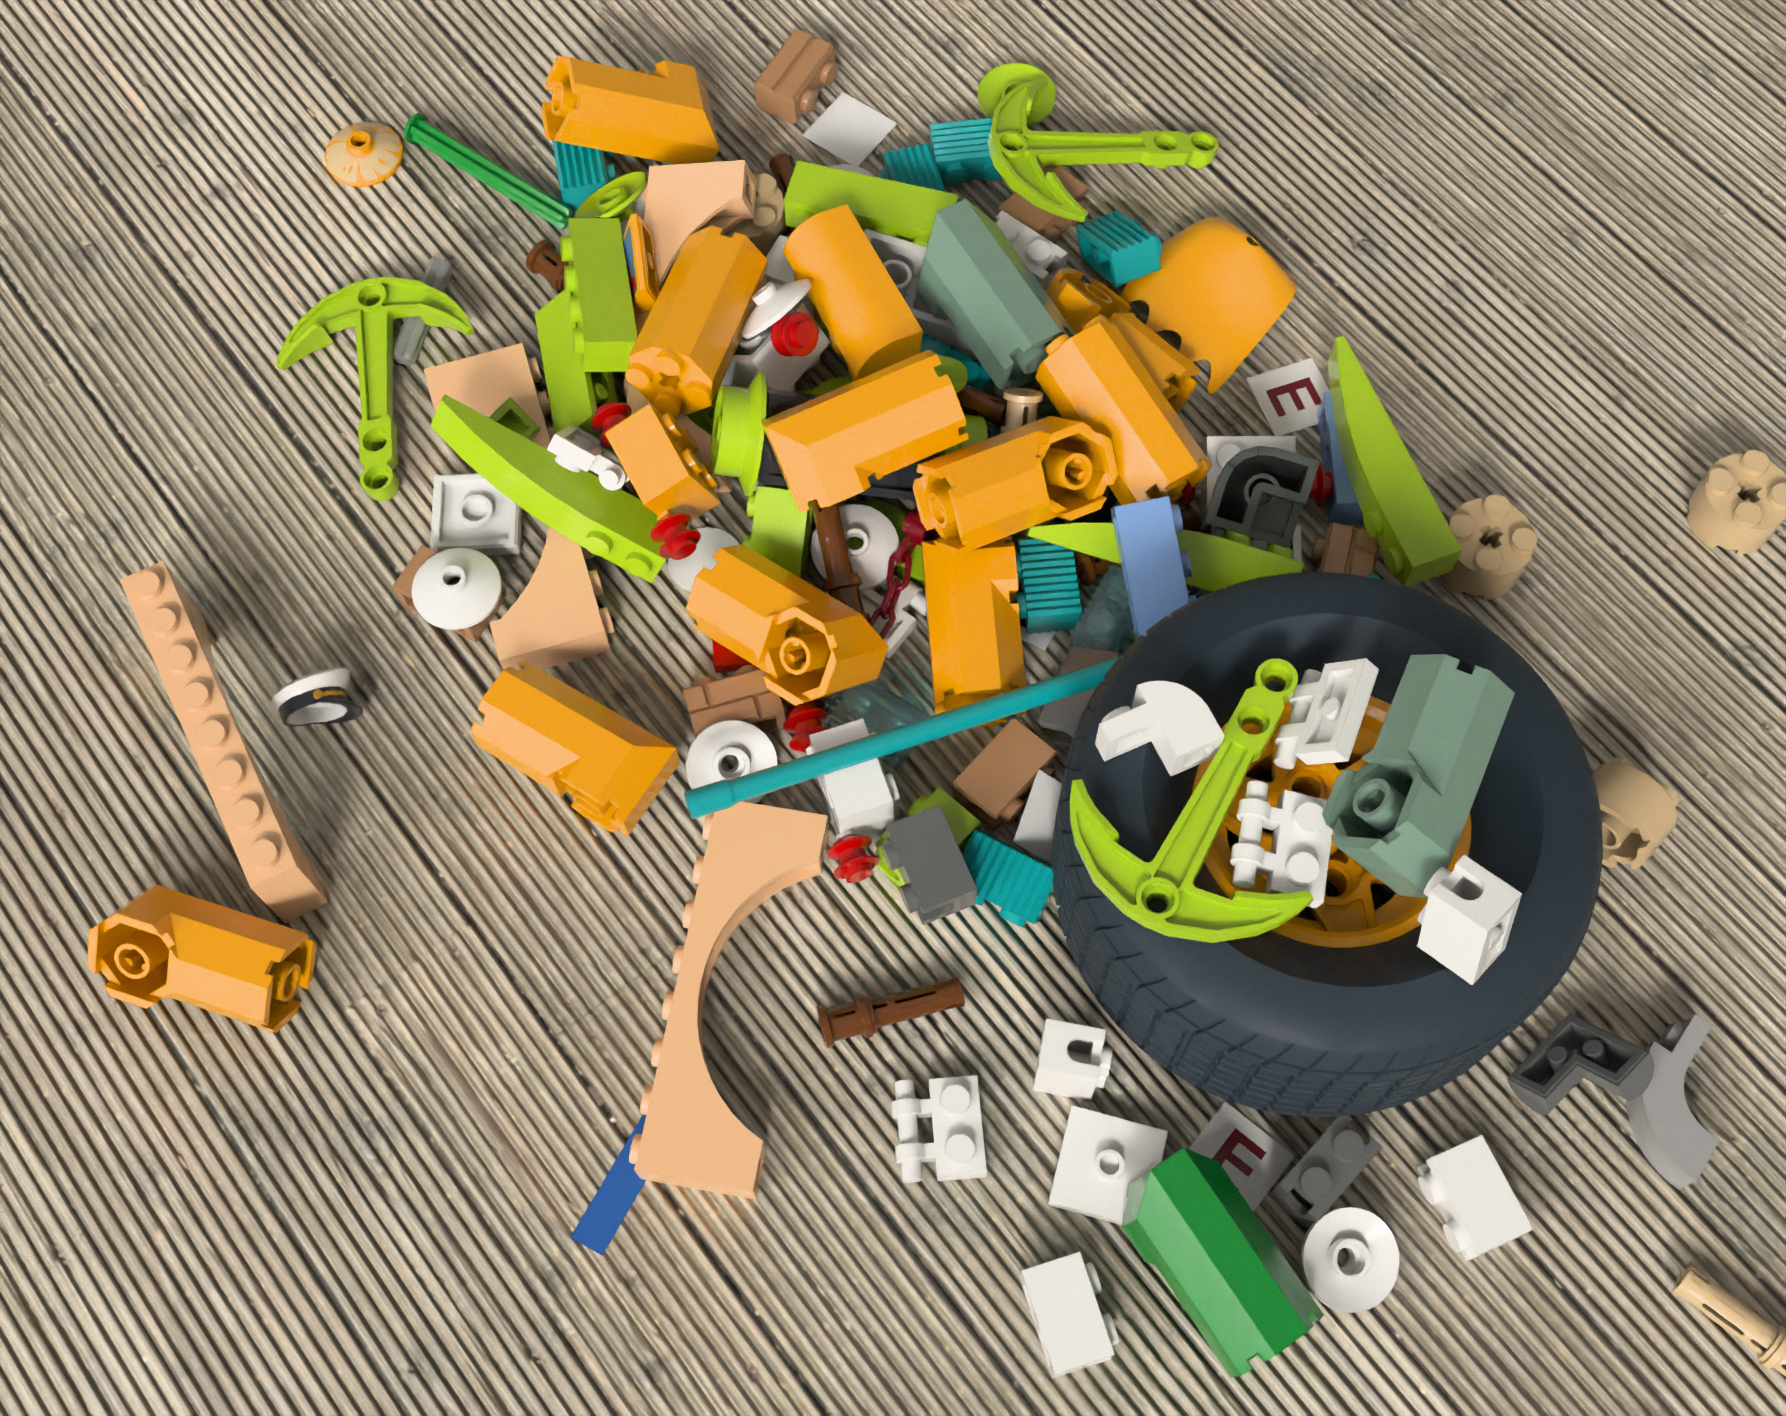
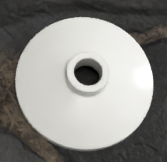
[741,279,812,339]
[811,504,899,591]
[412,548,502,630]
[685,720,777,804]
[1301,1207,1399,1313]

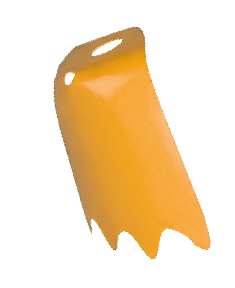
[1104,216,1297,394]

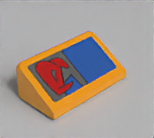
[623,213,660,315]

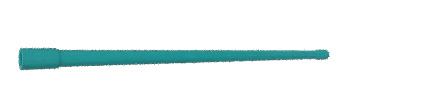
[684,573,1380,820]

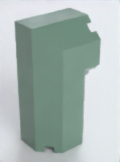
[916,199,1076,390]
[1322,654,1515,899]

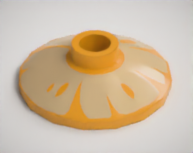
[324,122,404,187]

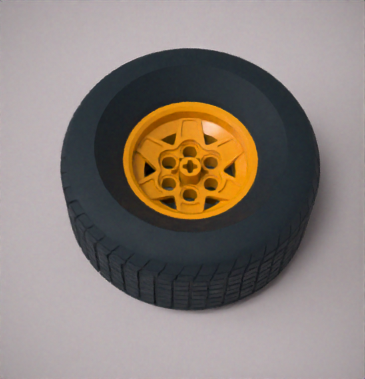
[1052,572,1603,1117]

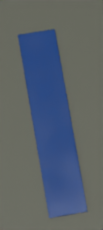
[570,1115,646,1255]

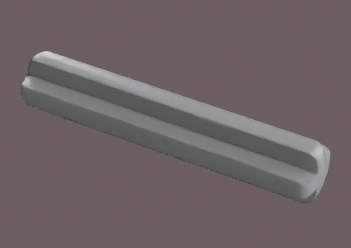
[393,257,453,366]

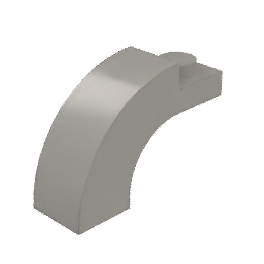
[1626,1014,1720,1190]

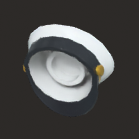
[270,667,363,727]

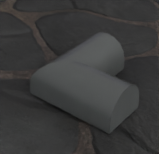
[1507,1013,1654,1115]

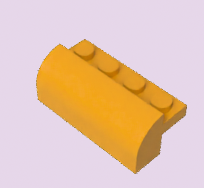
[783,204,923,382]

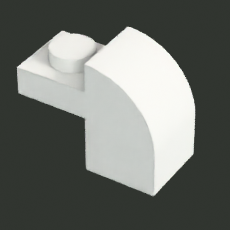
[1095,681,1225,776]

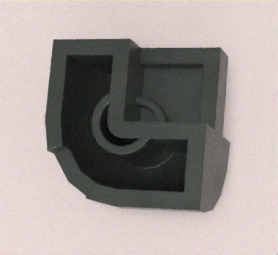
[1204,446,1320,548]

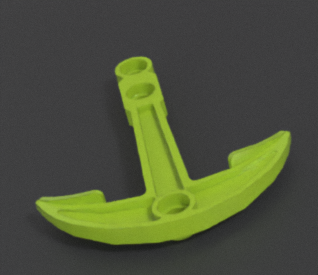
[988,78,1219,223]
[275,277,475,501]
[1070,659,1314,943]

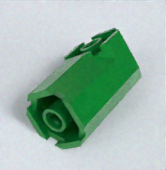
[1122,1147,1324,1377]

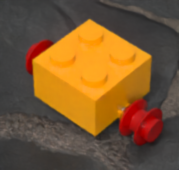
[591,402,721,560]

